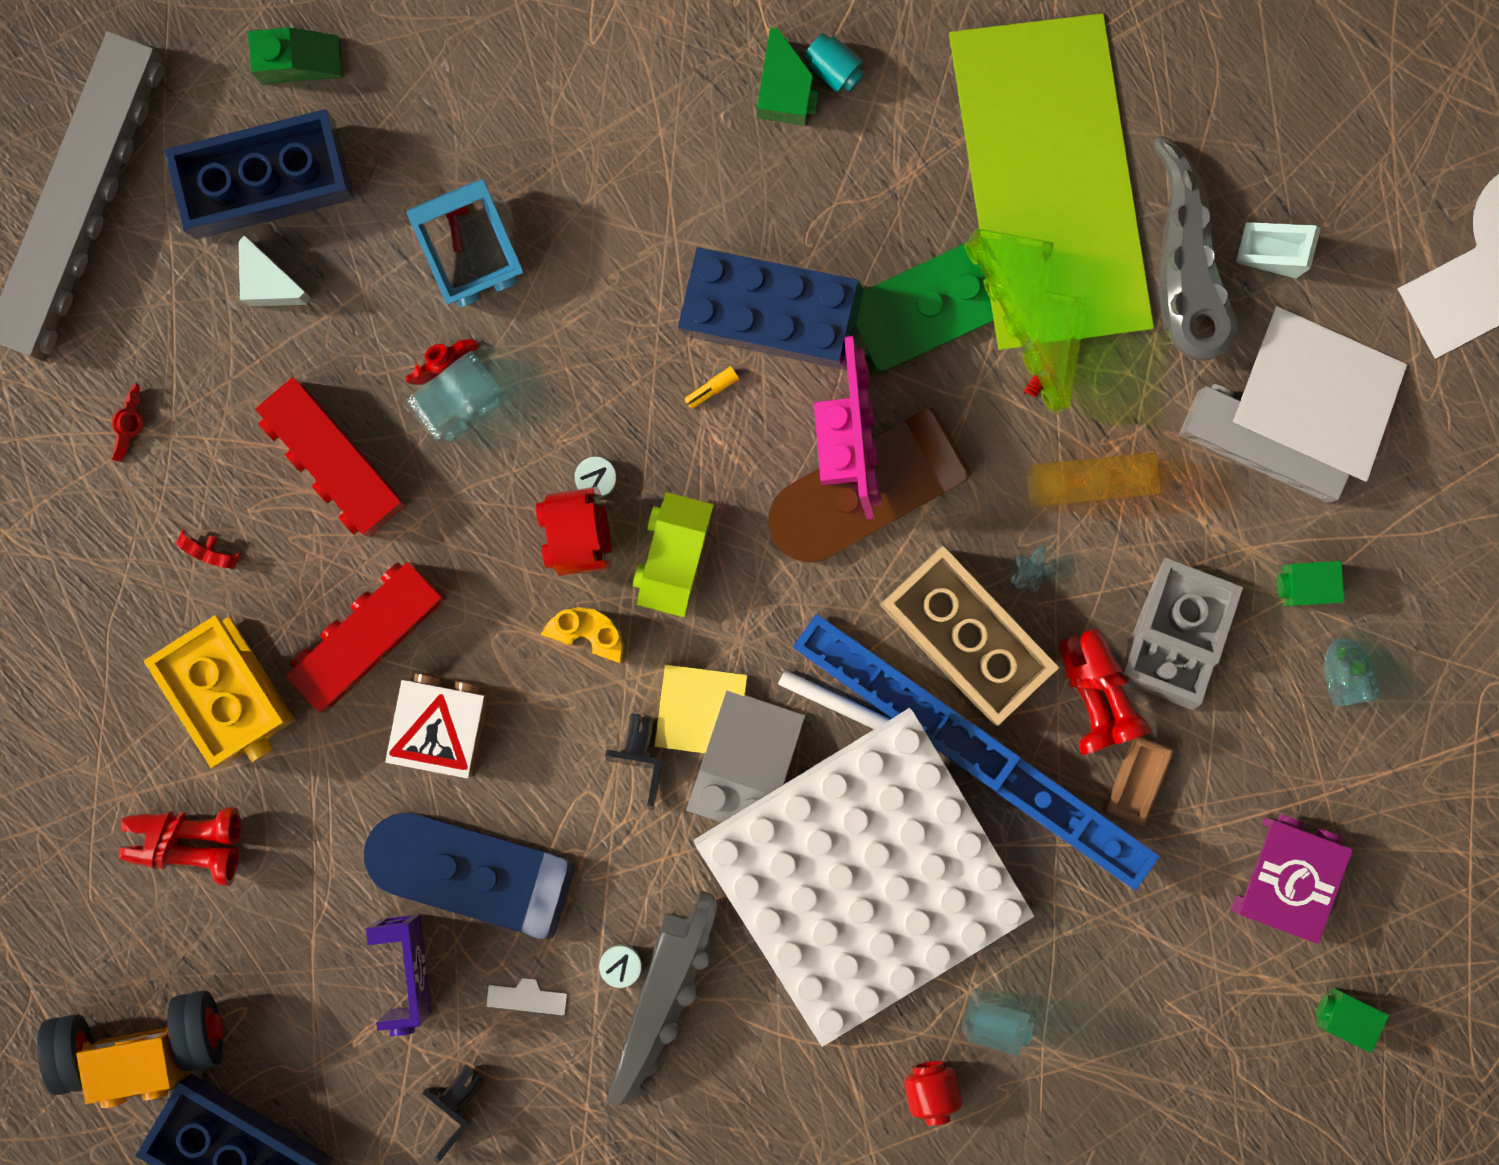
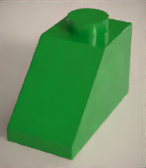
[248,27,343,85]
[757,27,819,126]

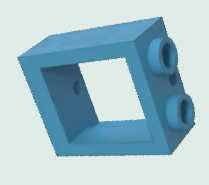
[406,178,523,308]

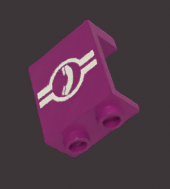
[1231,814,1353,944]

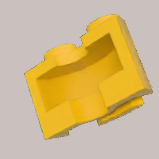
[541,607,625,663]

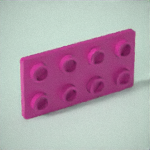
[814,336,881,519]

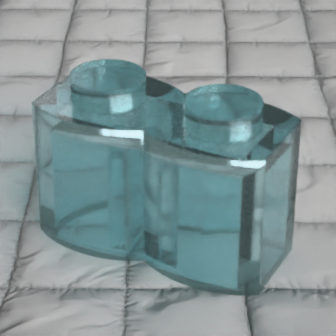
[406,350,505,443]

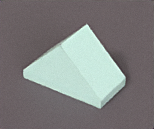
[1236,222,1321,278]
[239,236,312,306]

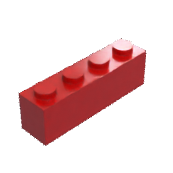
[255,377,407,537]
[285,562,447,713]

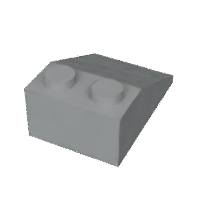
[686,690,805,823]

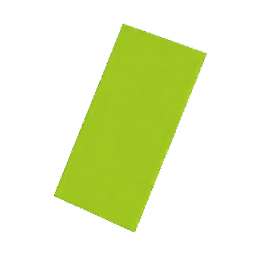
[949,13,1154,350]

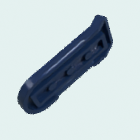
[364,812,575,939]

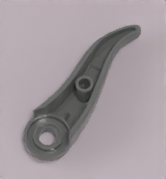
[1153,136,1237,361]
[606,890,718,1105]

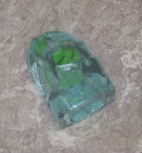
[1324,638,1380,706]

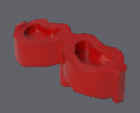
[176,528,241,570]

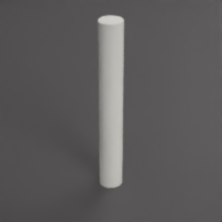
[778,670,890,729]

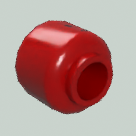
[904,1060,963,1126]

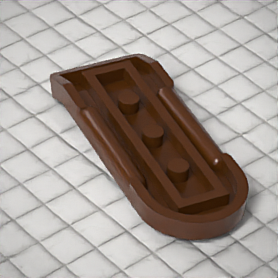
[768,408,971,563]

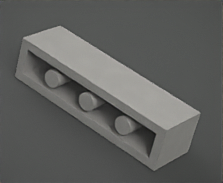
[1178,384,1350,503]

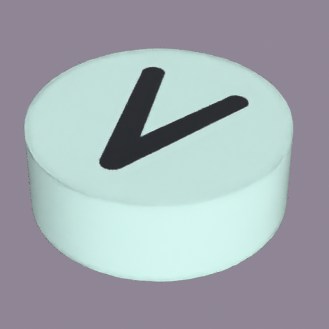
[575,457,617,499]
[599,944,642,988]

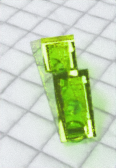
[965,228,1087,413]

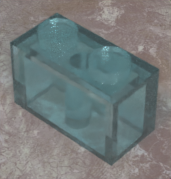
[961,989,1034,1056]

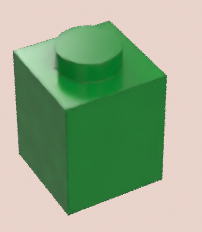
[1277,561,1344,607]
[1315,988,1389,1053]

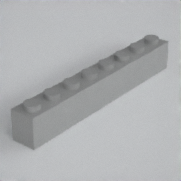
[0,31,164,361]

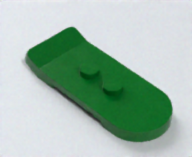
[853,236,1045,375]

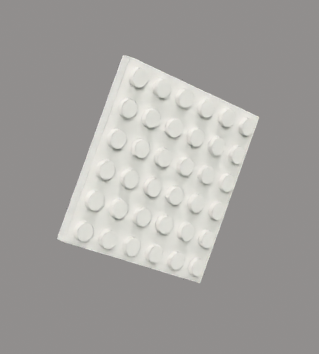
[693,708,1035,1047]

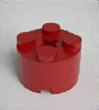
[536,487,612,576]

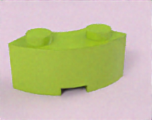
[633,492,714,617]

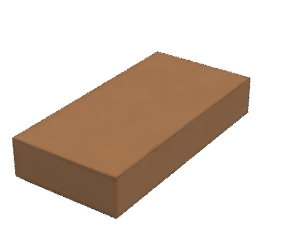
[1104,737,1174,827]

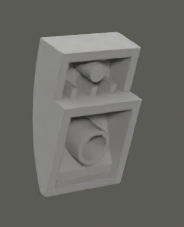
[1120,558,1243,710]

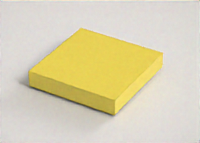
[654,665,747,753]

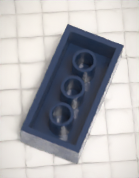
[164,109,355,239]
[678,247,864,370]
[135,1073,333,1165]

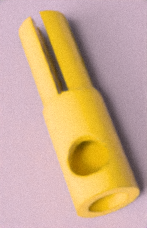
[685,366,740,409]

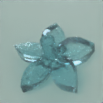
[1011,546,1056,595]

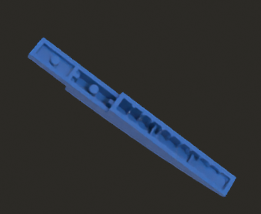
[793,614,1160,891]

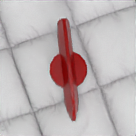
[405,338,479,385]
[111,383,143,462]

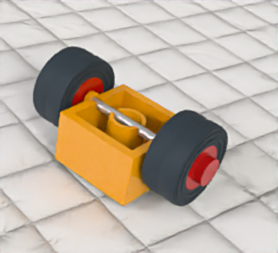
[37,991,224,1108]

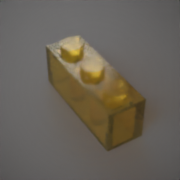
[1026,452,1161,510]

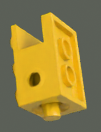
[144,615,296,768]

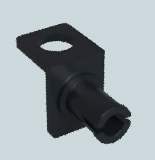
[605,714,662,811]
[422,1064,486,1163]

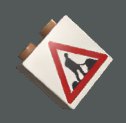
[385,673,489,778]

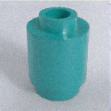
[803,33,865,94]

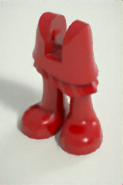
[1060,628,1152,755]
[119,807,241,886]

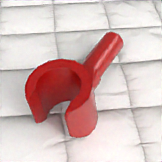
[445,205,469,253]

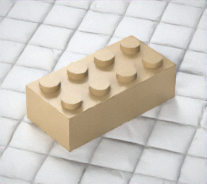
[879,546,1059,725]

